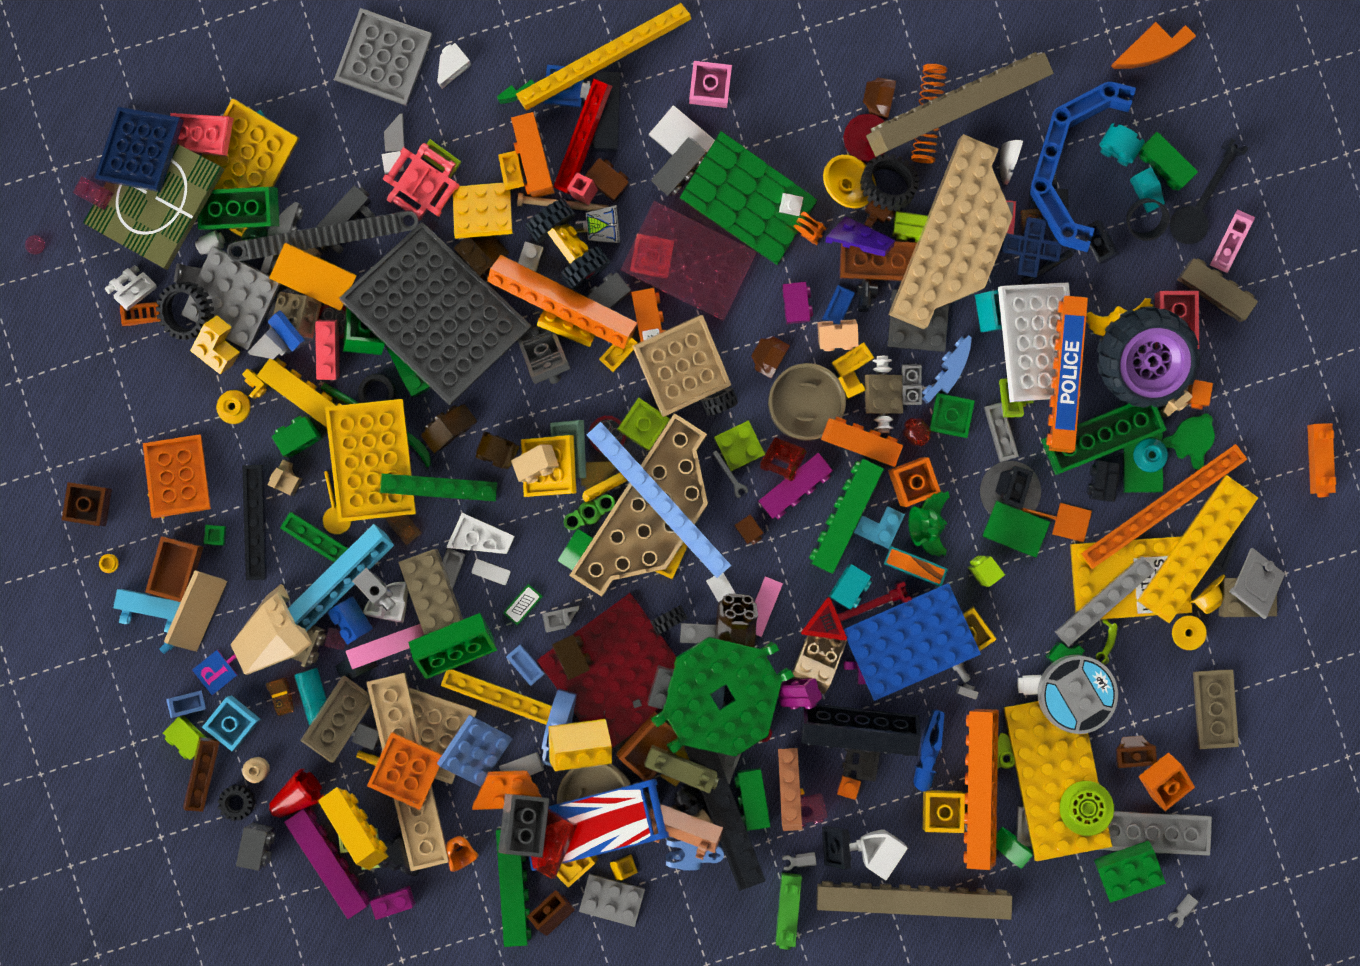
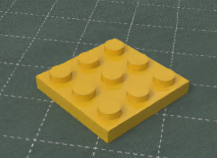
[453,182,513,239]
[521,435,576,497]

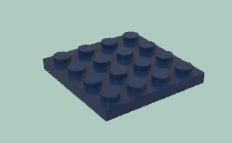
[95,107,184,192]

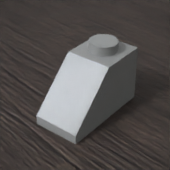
[248,327,289,359]

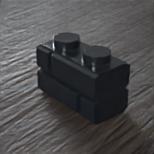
[1084,220,1119,264]
[1087,461,1120,502]

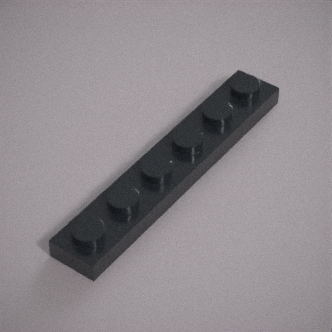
[242,465,267,580]

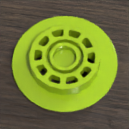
[1060,781,1114,836]

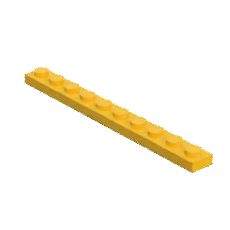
[516,3,691,111]

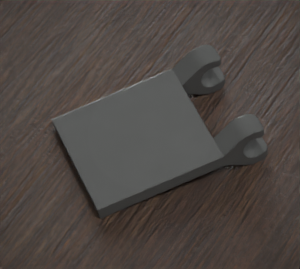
[713,451,748,498]

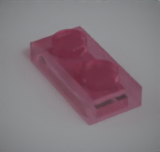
[73,176,114,210]

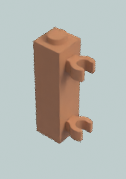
[649,804,723,860]

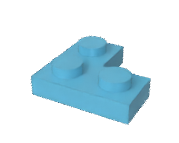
[854,506,905,549]

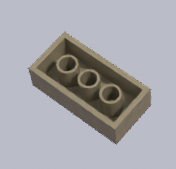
[398,549,463,635]

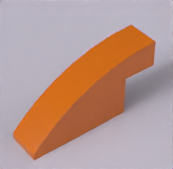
[1111,22,1196,69]

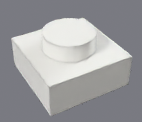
[779,193,803,216]

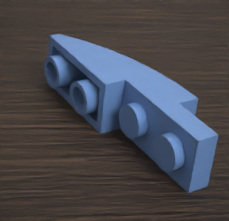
[922,335,972,404]
[541,688,577,767]

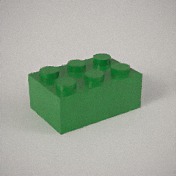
[1094,840,1166,903]

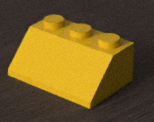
[548,719,612,771]

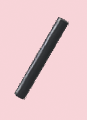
[1021,249,1074,285]

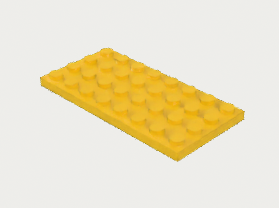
[1003,701,1112,861]

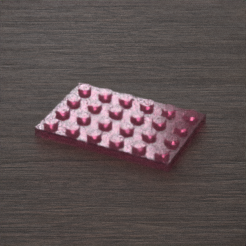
[620,201,757,321]

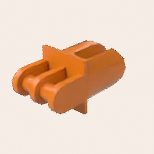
[794,212,827,245]

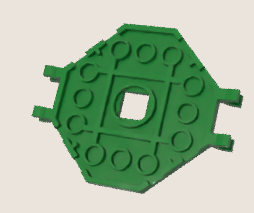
[651,637,794,757]

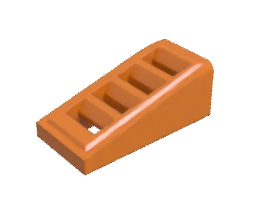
[120,302,161,326]

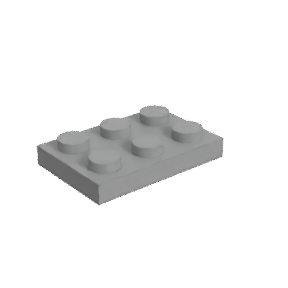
[579,873,645,927]

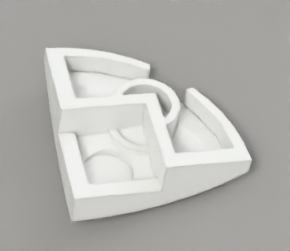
[1000,140,1023,185]
[363,582,408,623]

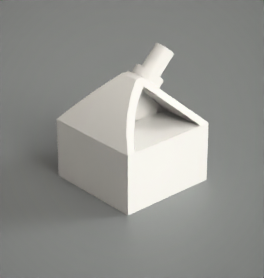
[849,829,908,880]

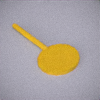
[323,471,351,534]

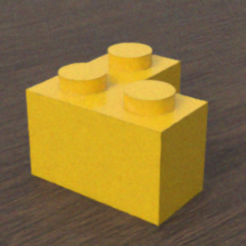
[190,316,240,374]

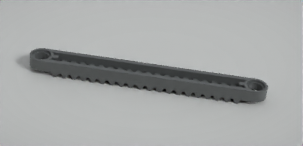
[227,211,418,261]

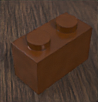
[585,158,629,203]
[527,890,575,936]

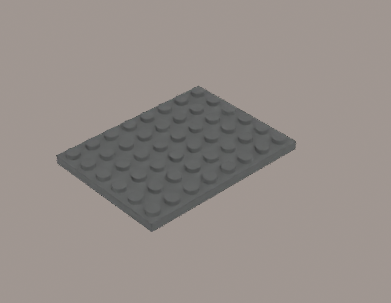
[339,222,532,405]

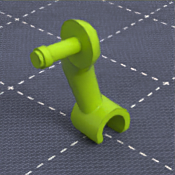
[1096,619,1118,665]

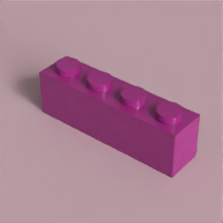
[758,453,833,519]

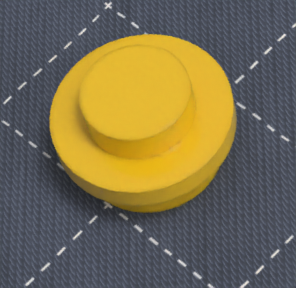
[99,554,119,573]

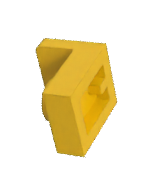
[242,369,268,399]

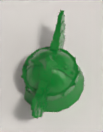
[908,491,950,557]

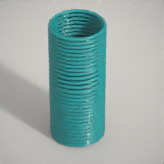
[294,668,327,726]

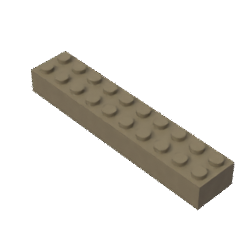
[866,52,1054,157]

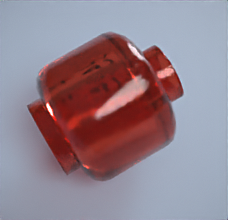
[903,418,931,446]

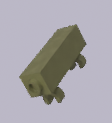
[644,745,719,793]

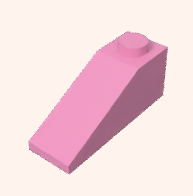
[1210,209,1255,273]

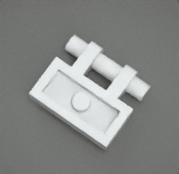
[105,265,157,311]

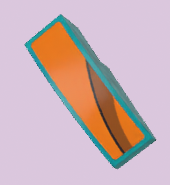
[884,546,948,587]

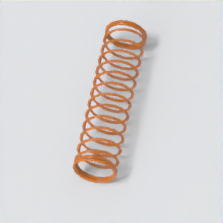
[911,64,947,163]

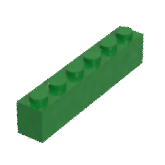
[496,827,532,947]

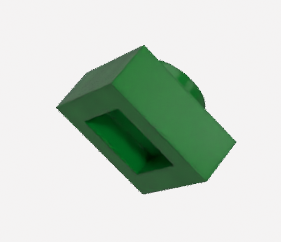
[204,525,226,546]

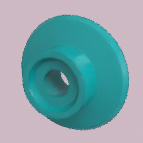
[1133,438,1168,472]

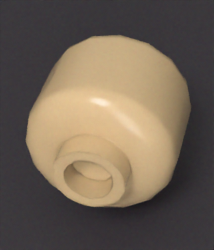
[242,757,270,783]

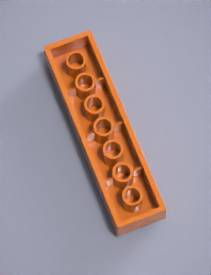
[964,709,999,870]

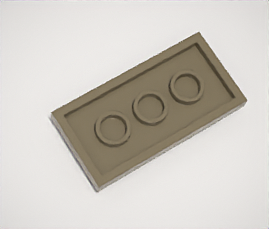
[1193,669,1239,749]
[300,676,371,762]

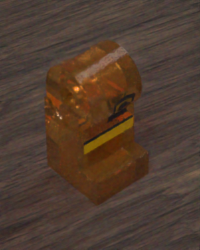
[266,677,294,716]

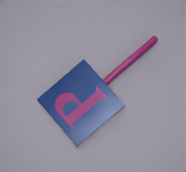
[192,650,237,695]

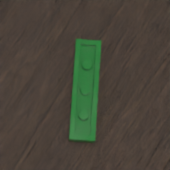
[280,512,349,562]

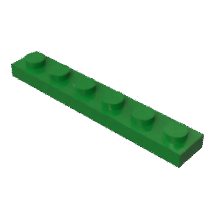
[379,473,497,501]

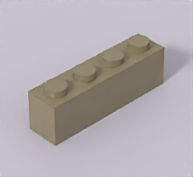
[1177,258,1258,322]

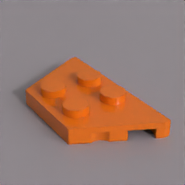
[472,771,542,810]

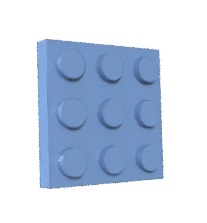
[437,715,512,787]

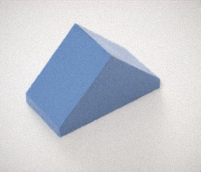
[166,690,206,718]

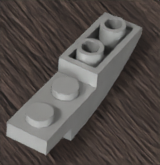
[261,202,303,275]

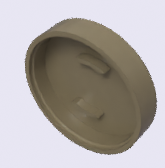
[768,363,846,441]
[557,764,631,804]

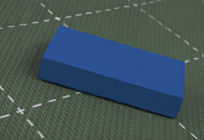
[822,285,855,325]
[268,310,305,352]

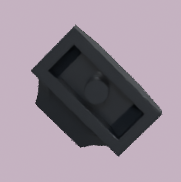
[995,466,1034,508]

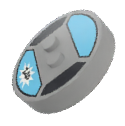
[1038,655,1118,734]

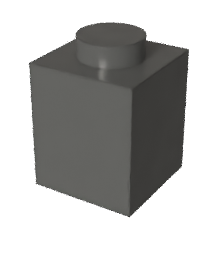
[351,722,380,750]

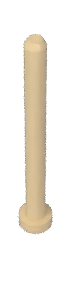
[517,193,609,211]

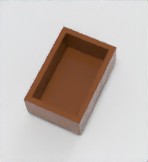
[145,536,203,602]
[616,711,677,781]

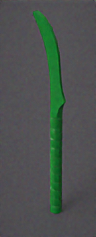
[321,382,431,467]

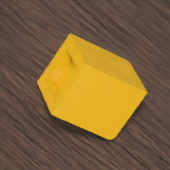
[838,372,865,400]

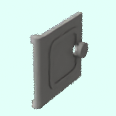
[1230,548,1285,619]

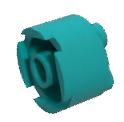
[1099,123,1145,166]

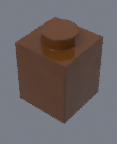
[734,514,763,545]

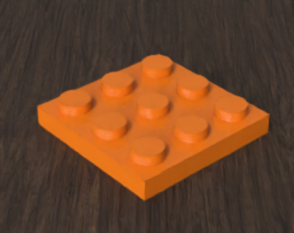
[367,732,442,810]

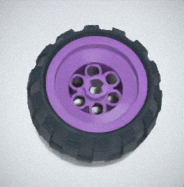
[1097,307,1201,408]

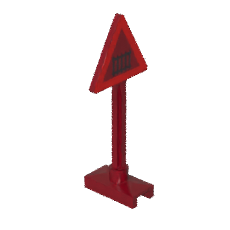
[801,581,912,640]

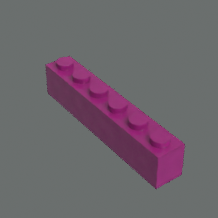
[284,807,370,919]

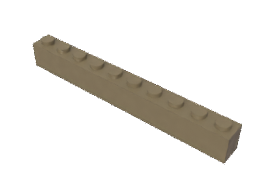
[816,881,1012,920]

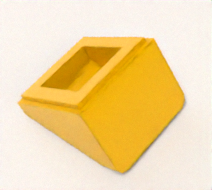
[610,855,638,881]

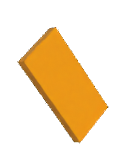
[269,243,357,311]

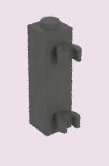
[316,185,375,254]

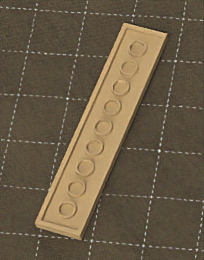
[367,673,449,871]

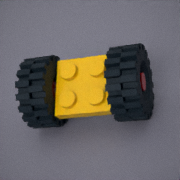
[525,198,610,291]

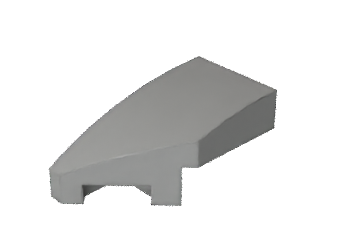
[384,113,405,152]
[542,606,579,632]

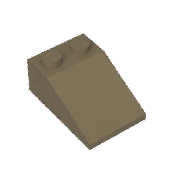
[1218,578,1277,617]

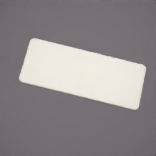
[472,559,510,585]

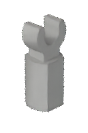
[782,852,816,870]
[1167,894,1199,928]

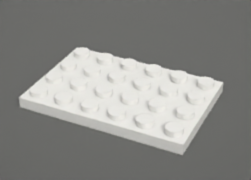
[998,283,1081,402]

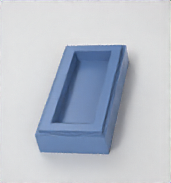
[506,644,545,686]

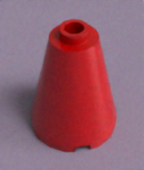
[269,768,324,818]

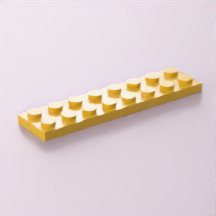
[1137,475,1258,623]

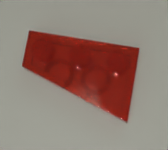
[537,808,577,879]

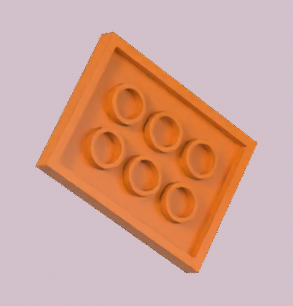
[143,434,211,518]

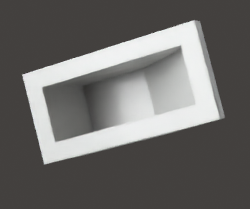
[437,43,471,89]

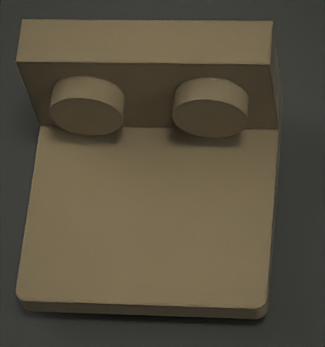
[270,292,322,339]
[292,625,327,667]

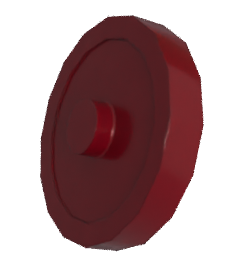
[843,114,886,162]

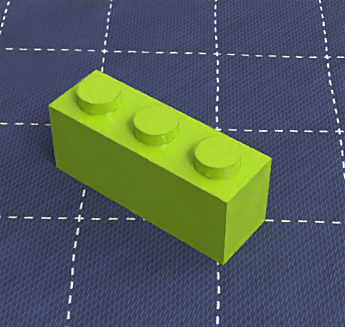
[967,555,1005,587]

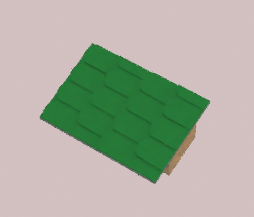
[680,131,817,265]

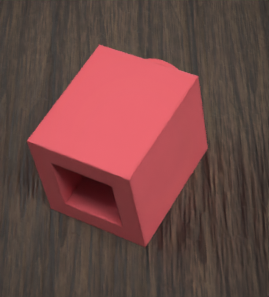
[567,173,598,205]

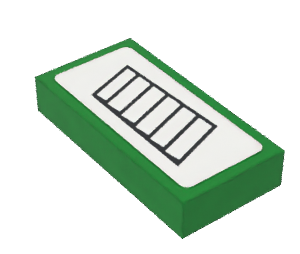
[503,584,543,625]

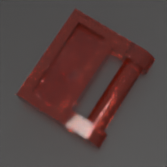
[760,437,807,481]

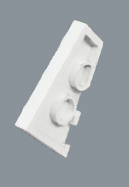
[446,513,515,554]

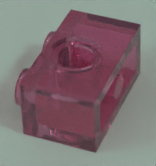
[801,793,828,827]

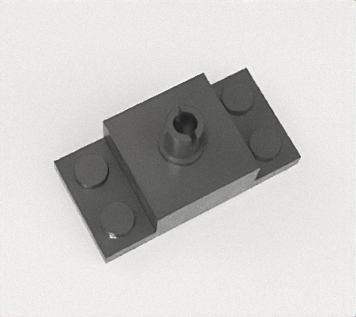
[518,326,571,384]

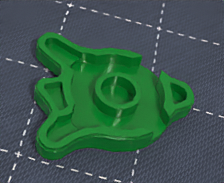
[1162,414,1215,470]

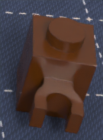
[864,201,896,228]

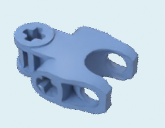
[666,836,724,870]

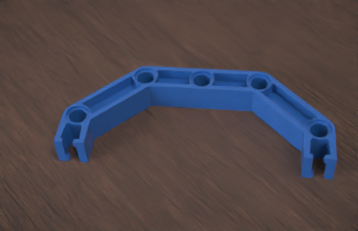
[1030,82,1136,252]

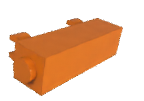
[1307,423,1336,497]

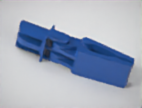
[913,709,944,791]

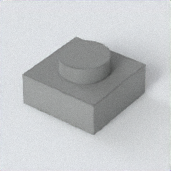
[956,683,979,700]

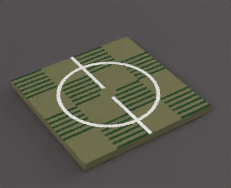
[83,144,225,270]

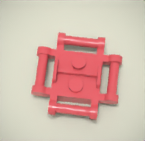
[383,143,460,221]

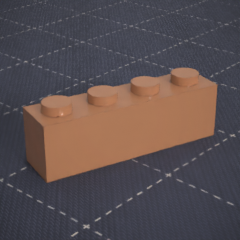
[778,748,803,831]

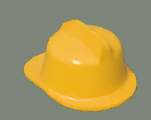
[1189,575,1225,614]

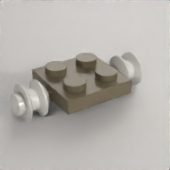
[865,356,903,433]

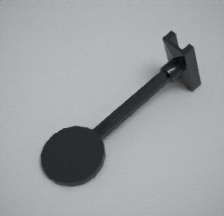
[1169,138,1248,244]

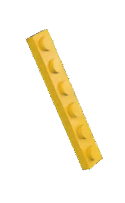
[441,669,552,725]

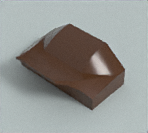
[863,77,896,119]
[751,336,790,379]
[1116,735,1157,768]

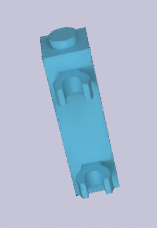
[113,589,181,633]

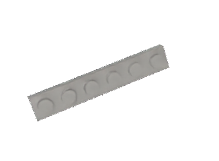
[1055,556,1155,647]

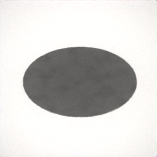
[980,461,1041,514]

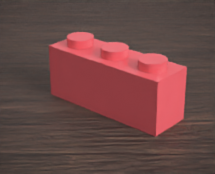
[315,320,340,380]

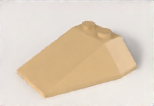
[231,584,312,675]

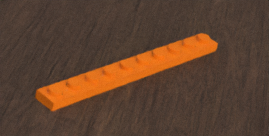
[1081,444,1247,569]

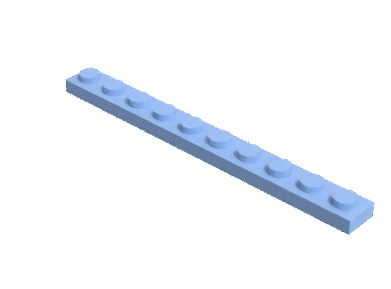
[587,422,731,578]

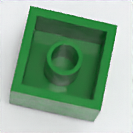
[271,416,323,458]

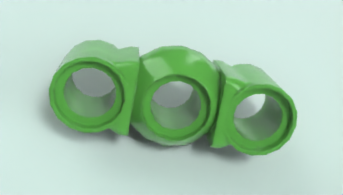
[564,494,615,530]

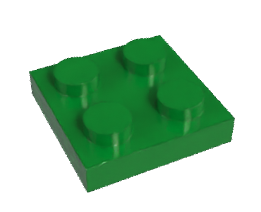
[929,393,975,438]

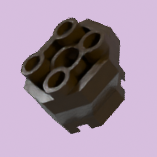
[715,594,758,647]

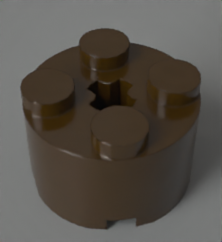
[475,431,520,470]

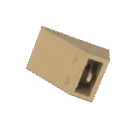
[791,635,847,694]

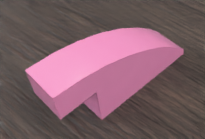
[346,624,424,669]

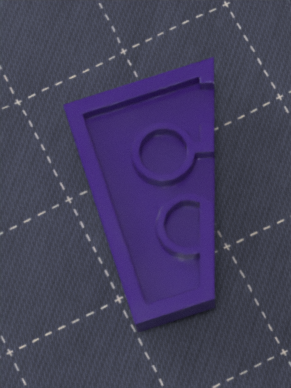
[825,216,895,257]

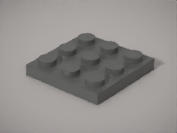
[887,290,949,352]

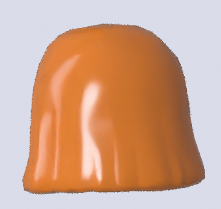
[446,836,479,872]

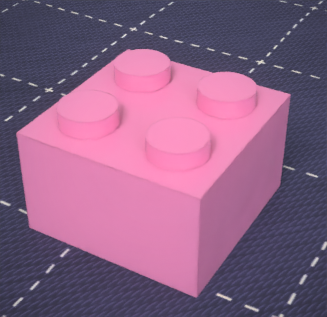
[689,61,732,108]

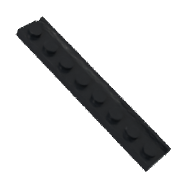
[684,745,766,891]

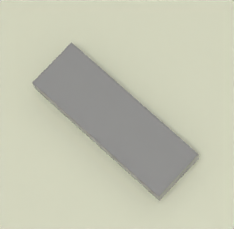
[984,402,1019,462]

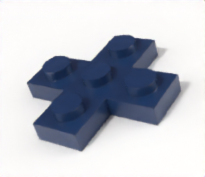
[1001,217,1062,278]

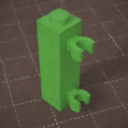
[775,872,802,950]

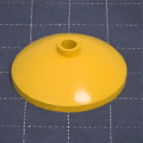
[823,155,876,209]

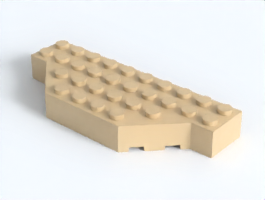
[888,134,1013,329]
[569,413,708,596]

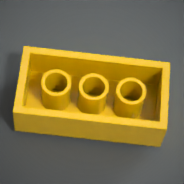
[318,787,389,870]

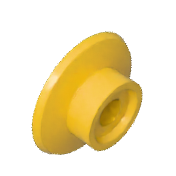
[216,390,251,424]
[1172,616,1206,650]

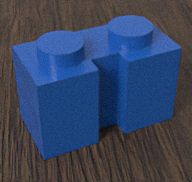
[327,596,373,645]

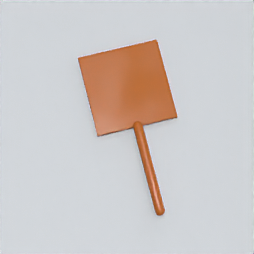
[1021,503,1092,542]

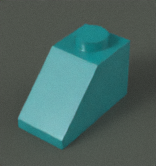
[1129,167,1165,213]

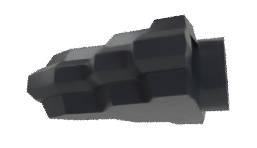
[378,833,420,876]

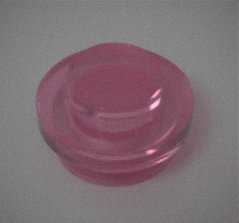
[25,235,45,255]

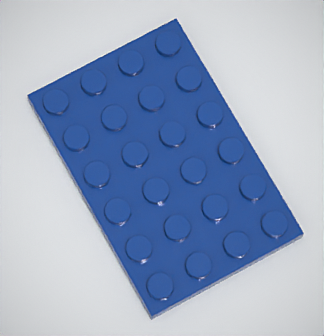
[843,583,981,701]

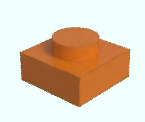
[837,775,861,800]

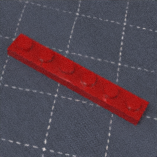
[553,79,612,195]

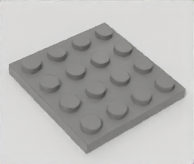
[334,8,433,106]
[181,246,281,350]

